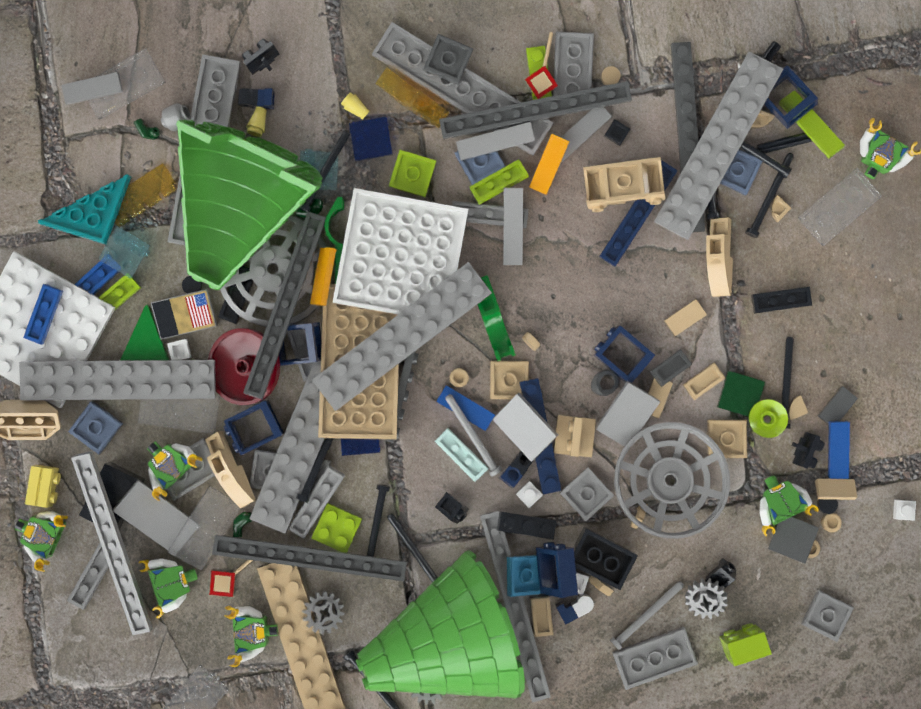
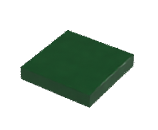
[717,371,765,417]

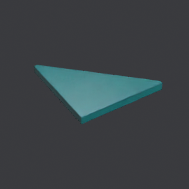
[38,174,131,245]

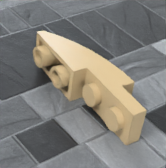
[706,217,733,297]
[205,431,256,508]

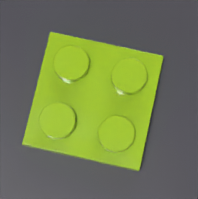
[389,150,436,198]
[311,503,363,553]

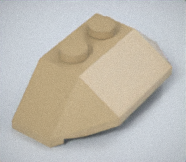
[0,400,61,440]

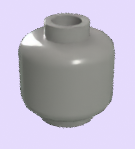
[161,103,191,132]

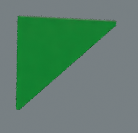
[120,305,169,360]

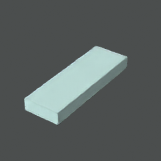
[435,428,489,482]

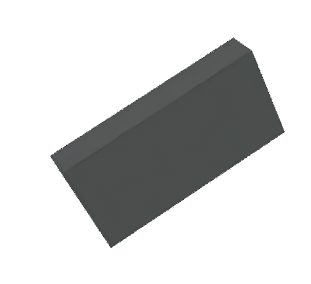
[650,349,692,387]
[818,386,858,425]

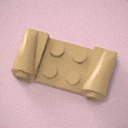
[583,157,665,212]

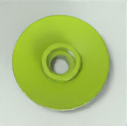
[749,399,788,438]

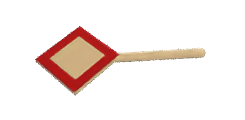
[524,32,558,99]
[209,560,253,597]

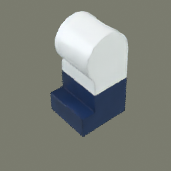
[555,594,594,625]

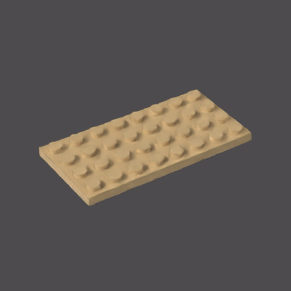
[318,284,399,440]

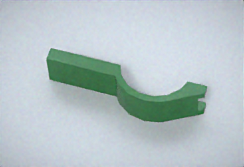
[324,197,344,284]
[477,275,516,362]

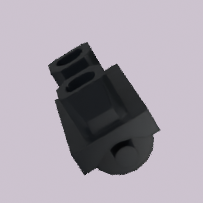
[242,39,280,75]
[791,432,825,469]

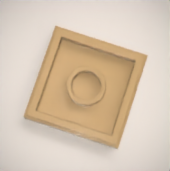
[490,361,529,399]
[707,420,747,458]

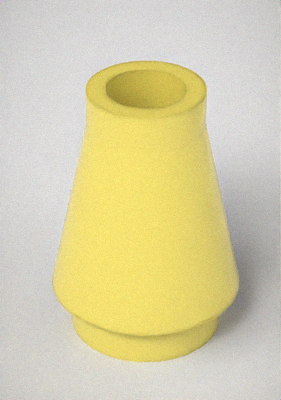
[341,92,370,120]
[246,107,267,137]

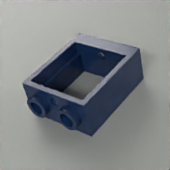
[764,65,818,129]
[279,322,322,366]
[594,325,655,383]
[223,400,285,455]
[536,542,578,598]

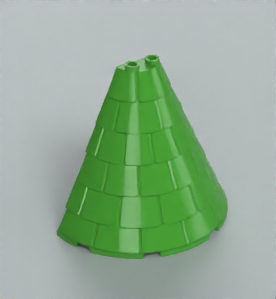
[176,120,322,290]
[356,550,525,699]

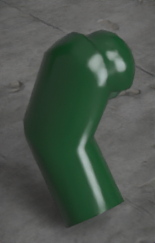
[134,118,160,140]
[233,512,253,537]

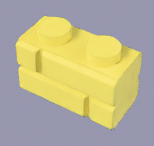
[25,465,61,508]

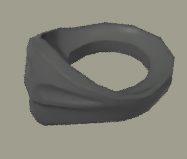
[591,370,619,396]

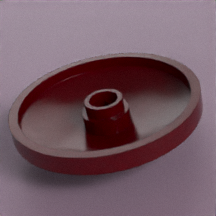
[208,328,280,405]

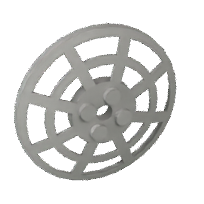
[220,216,332,327]
[614,422,730,539]

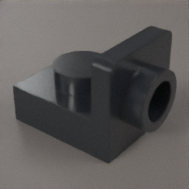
[435,492,469,524]
[705,558,736,589]

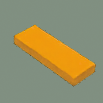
[529,134,570,195]
[310,247,336,306]

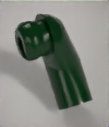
[296,199,323,217]

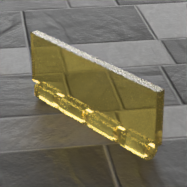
[115,163,176,228]

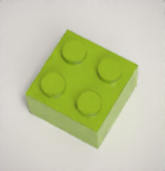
[719,623,772,667]

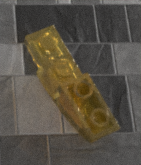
[375,67,449,129]

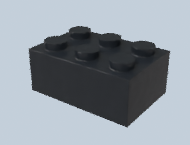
[79,462,145,530]
[573,526,638,590]

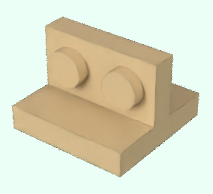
[554,415,596,457]

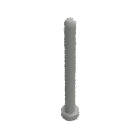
[445,394,503,477]
[610,581,684,650]

